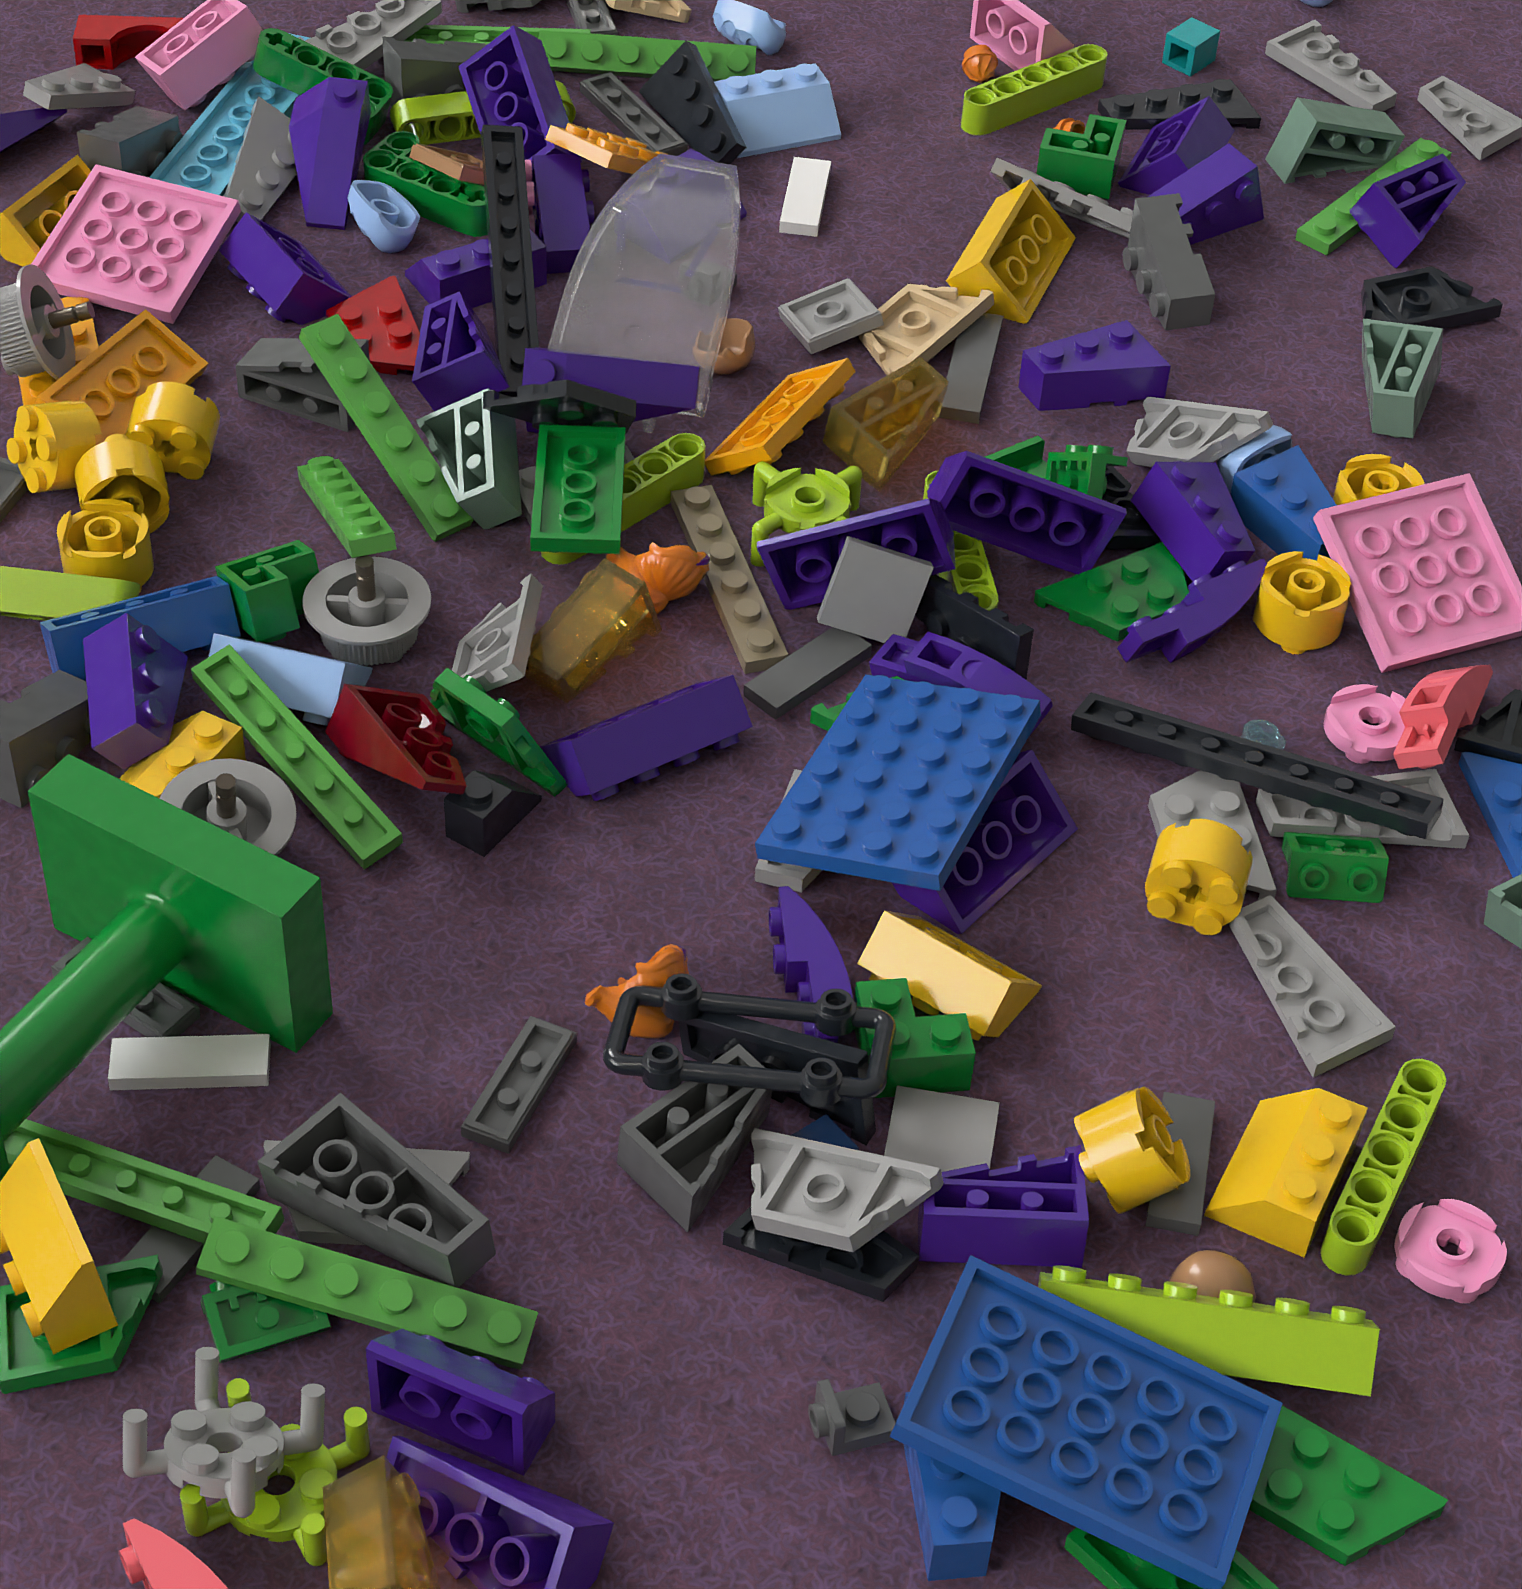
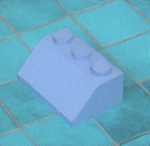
[714,63,841,158]
[208,633,373,726]

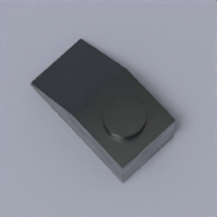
[444,770,542,857]

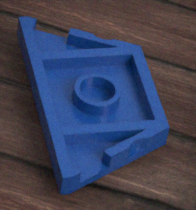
[1458,752,1522,878]

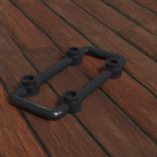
[603,974,896,1107]

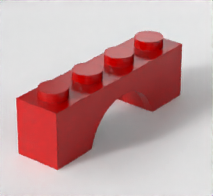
[73,15,183,70]

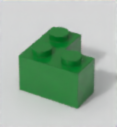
[1036,114,1127,199]
[215,540,319,642]
[854,978,976,1098]

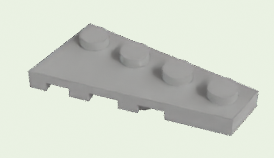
[298,0,442,70]
[1265,20,1397,112]
[224,96,297,222]
[990,158,1133,239]
[1256,769,1469,849]
[1229,895,1396,1078]

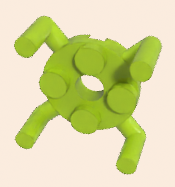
[750,461,862,567]
[180,1378,370,1566]

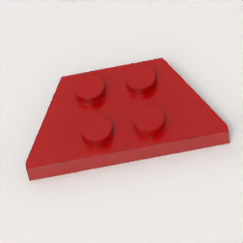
[326,276,420,375]

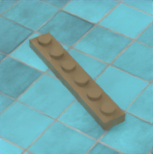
[670,485,789,674]

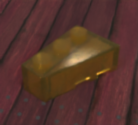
[823,357,949,492]

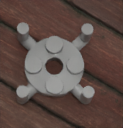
[123,1347,325,1518]

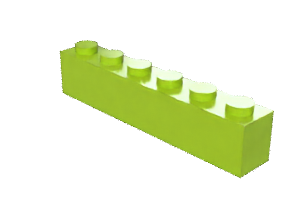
[1038,1265,1380,1396]

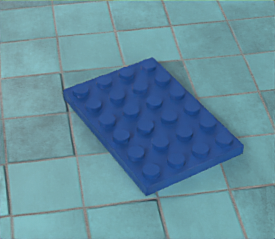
[755,674,1041,891]
[890,1255,1283,1589]

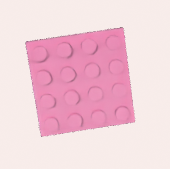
[31,164,241,324]
[1313,473,1522,673]

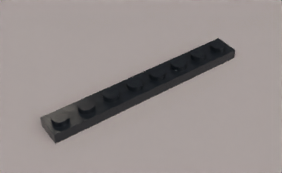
[481,125,539,397]
[1071,692,1444,839]

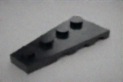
[1097,79,1261,130]

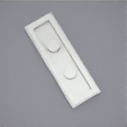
[779,157,831,237]
[108,1034,271,1090]

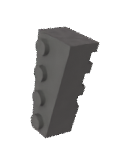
[257,1092,496,1288]

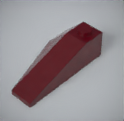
[325,684,467,794]

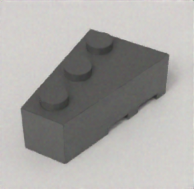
[382,36,486,106]
[77,106,183,177]
[1123,193,1215,330]
[235,338,370,432]
[0,670,91,808]
[617,1044,773,1232]

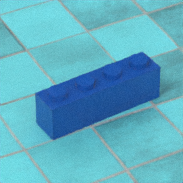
[40,576,241,681]

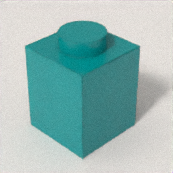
[1162,17,1220,77]

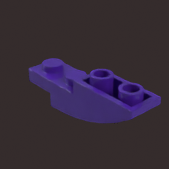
[1117,558,1267,663]
[869,632,1053,736]
[769,886,853,1043]

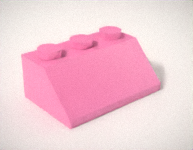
[135,0,263,110]
[970,0,1074,71]

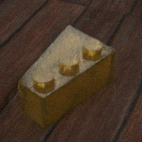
[525,558,662,703]
[322,1455,440,1589]

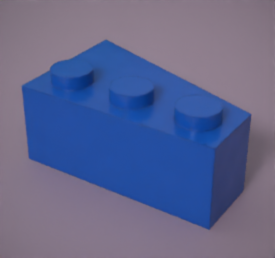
[1230,445,1337,560]
[904,1392,1001,1581]

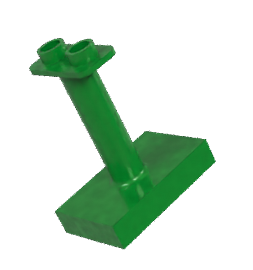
[0,754,333,1181]

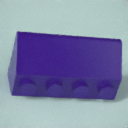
[458,25,583,163]
[927,451,1127,574]
[757,498,955,610]
[539,675,753,801]
[892,749,1078,934]

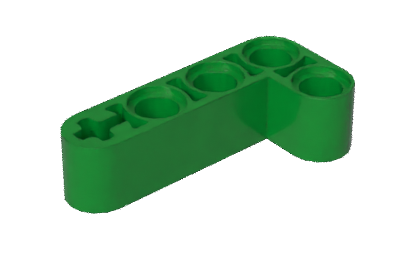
[253,28,393,145]
[363,131,488,237]

